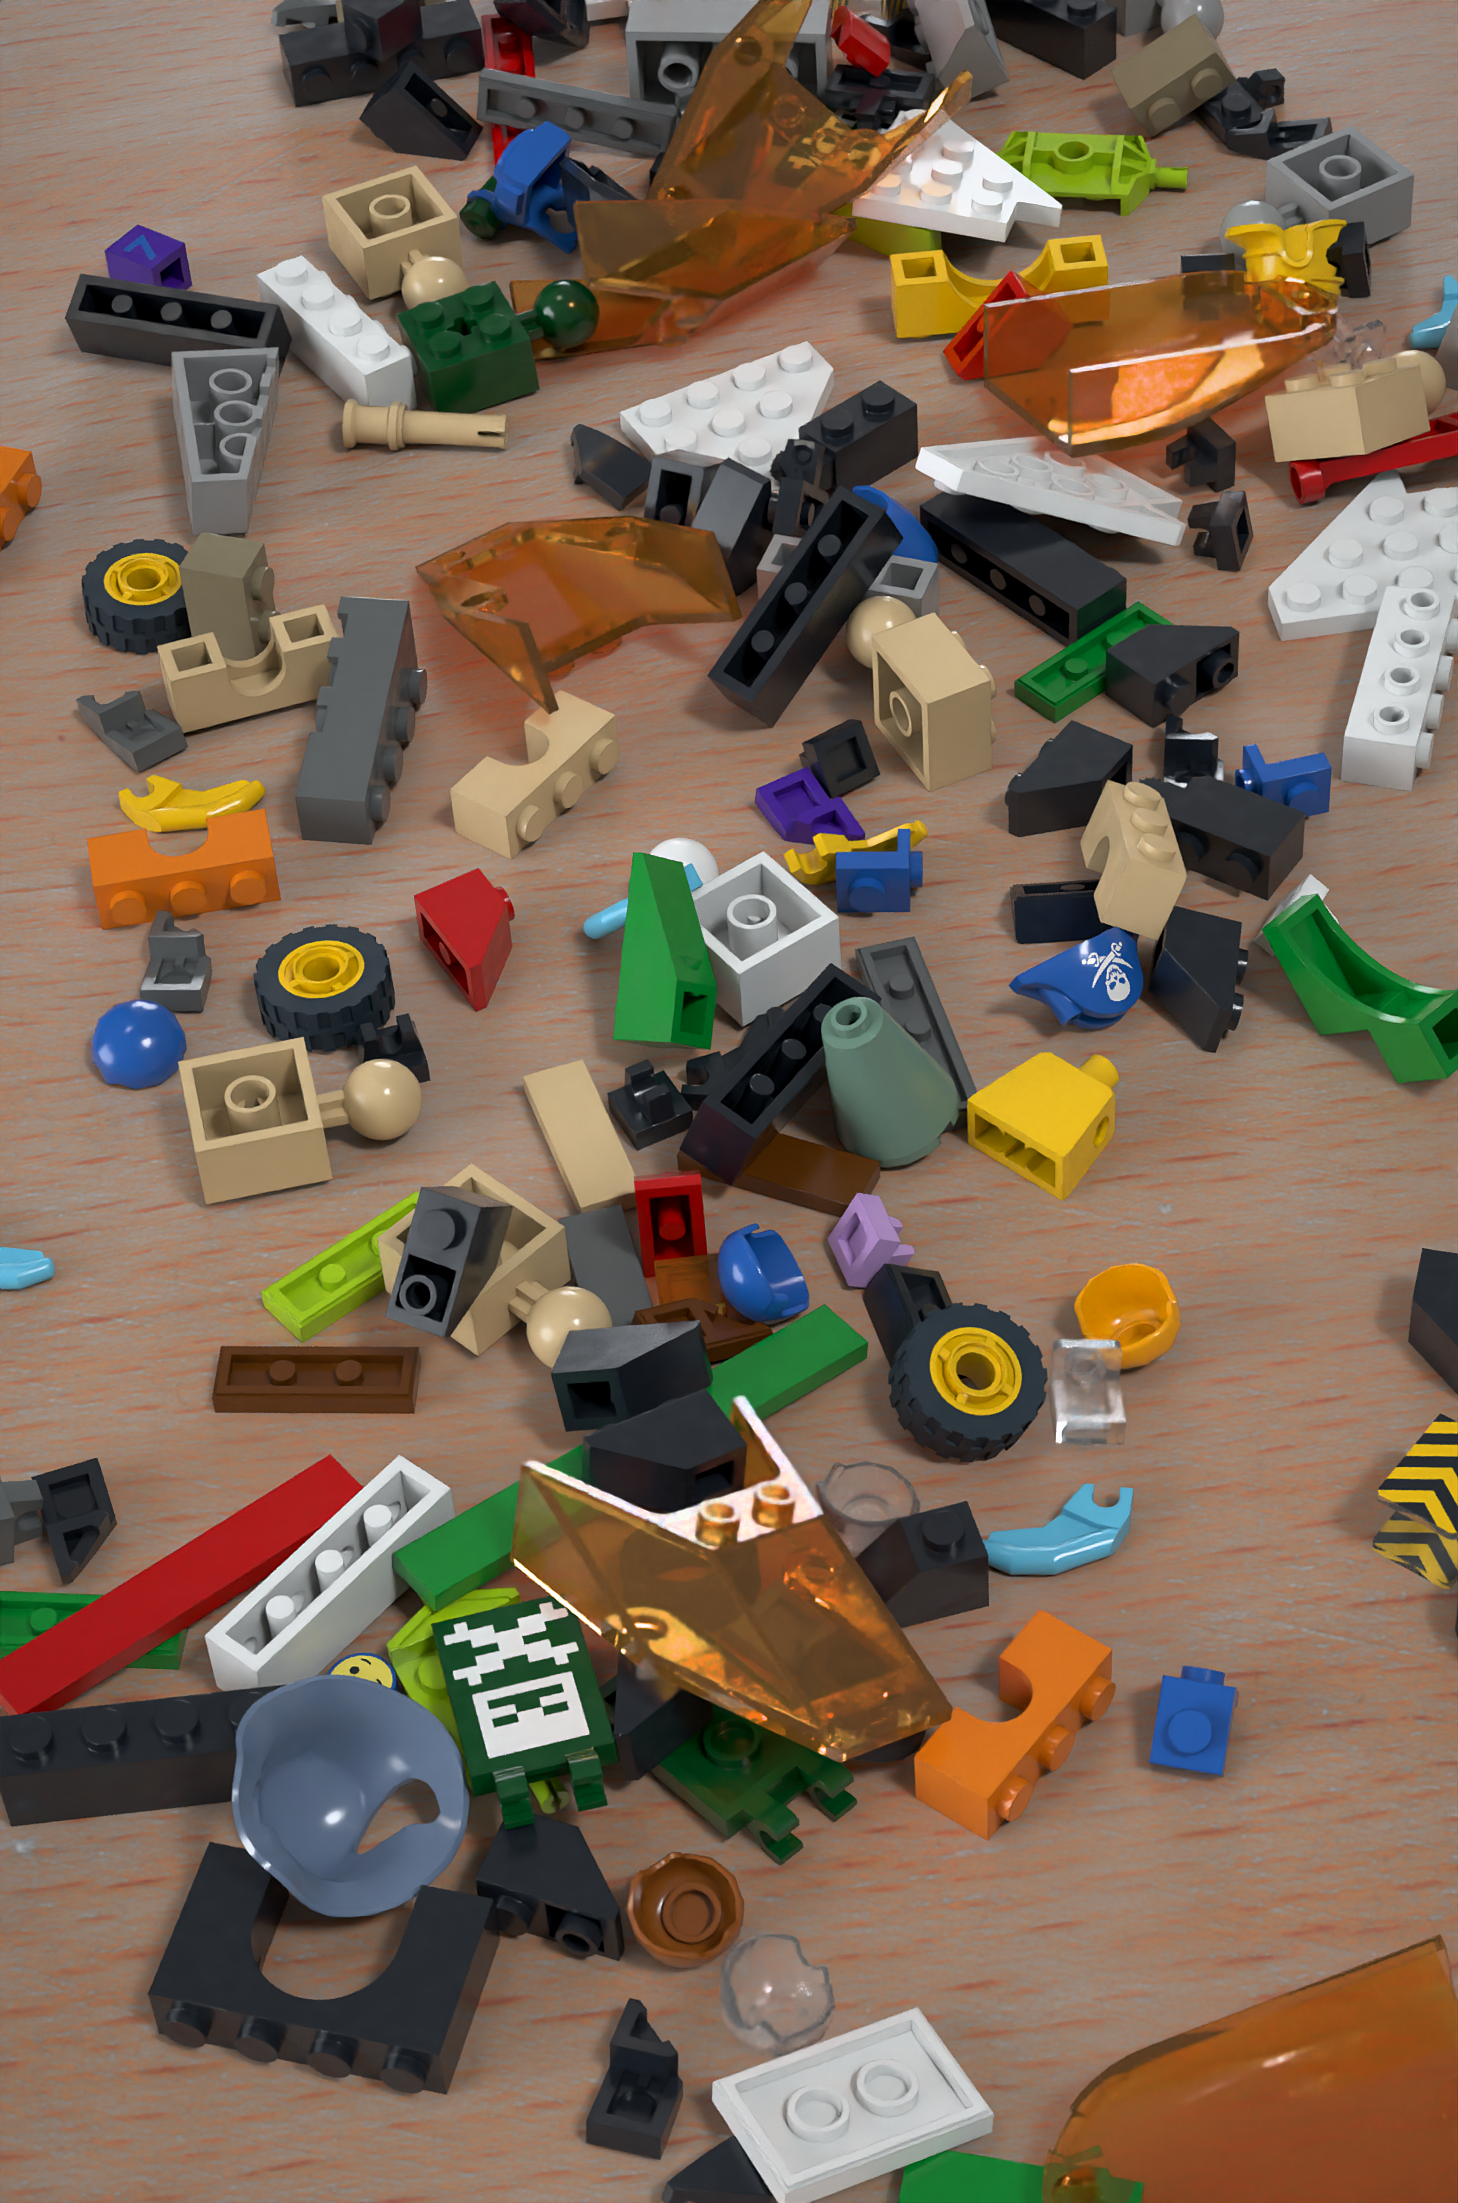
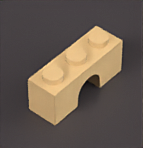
[157,604,338,733]
[450,690,620,860]
[1080,780,1188,940]

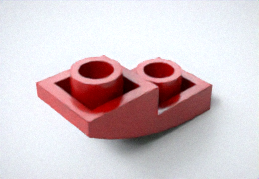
[830,5,891,77]

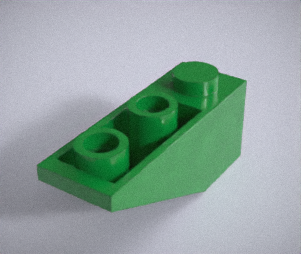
[613,852,717,1050]

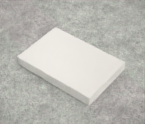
[712,2007,994,2203]

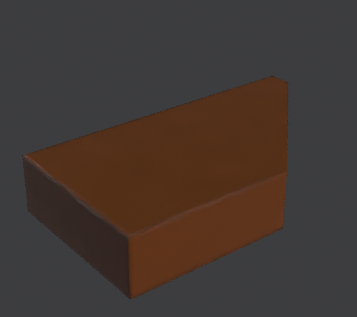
[631,1297,773,1363]

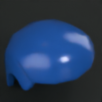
[91,999,187,1089]
[718,1223,810,1325]

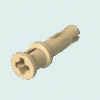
[342,399,509,450]

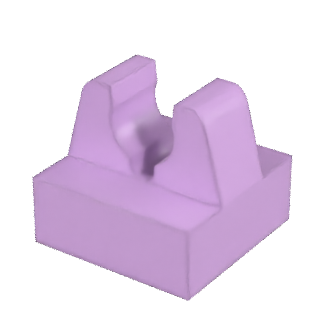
[827,1193,915,1288]

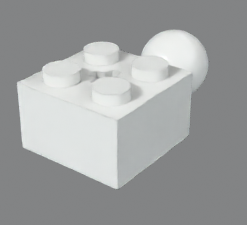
[649,838,841,1027]

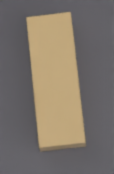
[523,1059,636,1214]

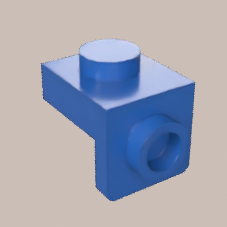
[1235,744,1332,817]
[835,829,923,913]
[1149,1666,1239,1777]

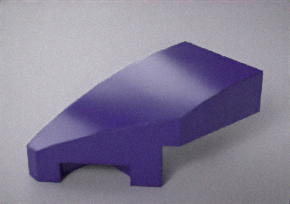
[755,767,866,845]

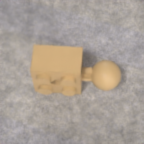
[322,165,469,310]
[1264,350,1446,462]
[845,596,996,793]
[178,1037,422,1204]
[377,1163,613,1368]

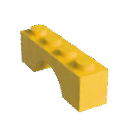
[890,235,1108,338]

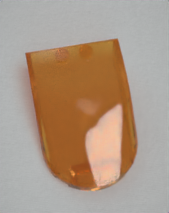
[984,270,1338,458]
[1042,1934,1458,2203]

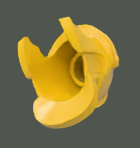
[1223,219,1347,325]

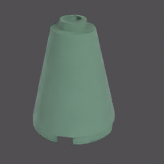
[821,997,959,1168]

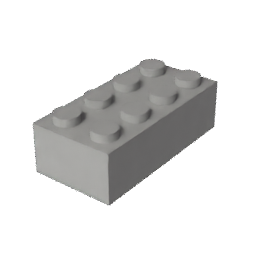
[625,0,833,120]

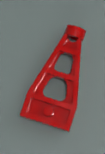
[1289,412,1458,505]

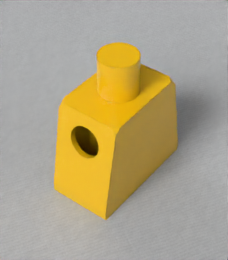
[967,1052,1119,1201]

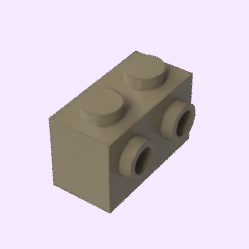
[1110,13,1237,137]
[179,532,281,661]

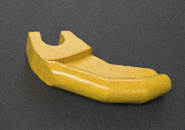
[118,775,266,832]
[783,820,928,885]

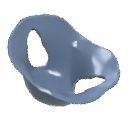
[232,1674,470,1917]

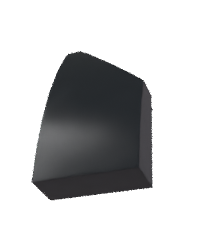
[31,1457,117,1585]

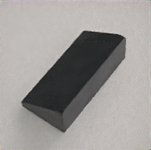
[1010,879,1114,944]
[863,1263,968,1379]

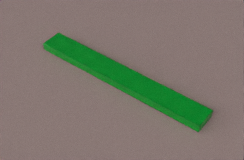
[393,1304,868,1612]

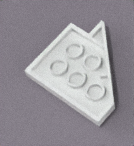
[852,109,1062,242]
[620,341,834,491]
[915,434,1187,546]
[1268,469,1458,641]

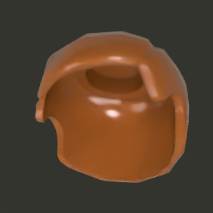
[626,1852,744,1968]

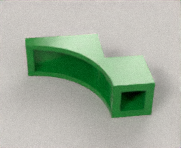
[1262,893,1458,1083]

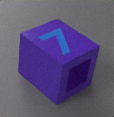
[104,224,192,290]

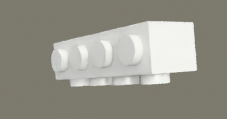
[257,255,417,410]
[1341,584,1458,791]
[205,1455,456,1691]

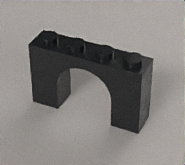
[148,1842,501,2095]

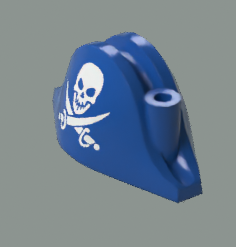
[1008,927,1143,1029]

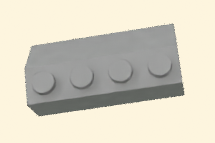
[906,0,1010,106]

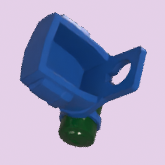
[459,121,580,254]

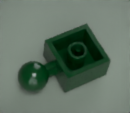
[396,279,600,414]

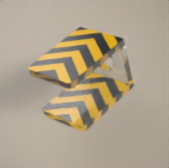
[1372,1413,1458,1589]

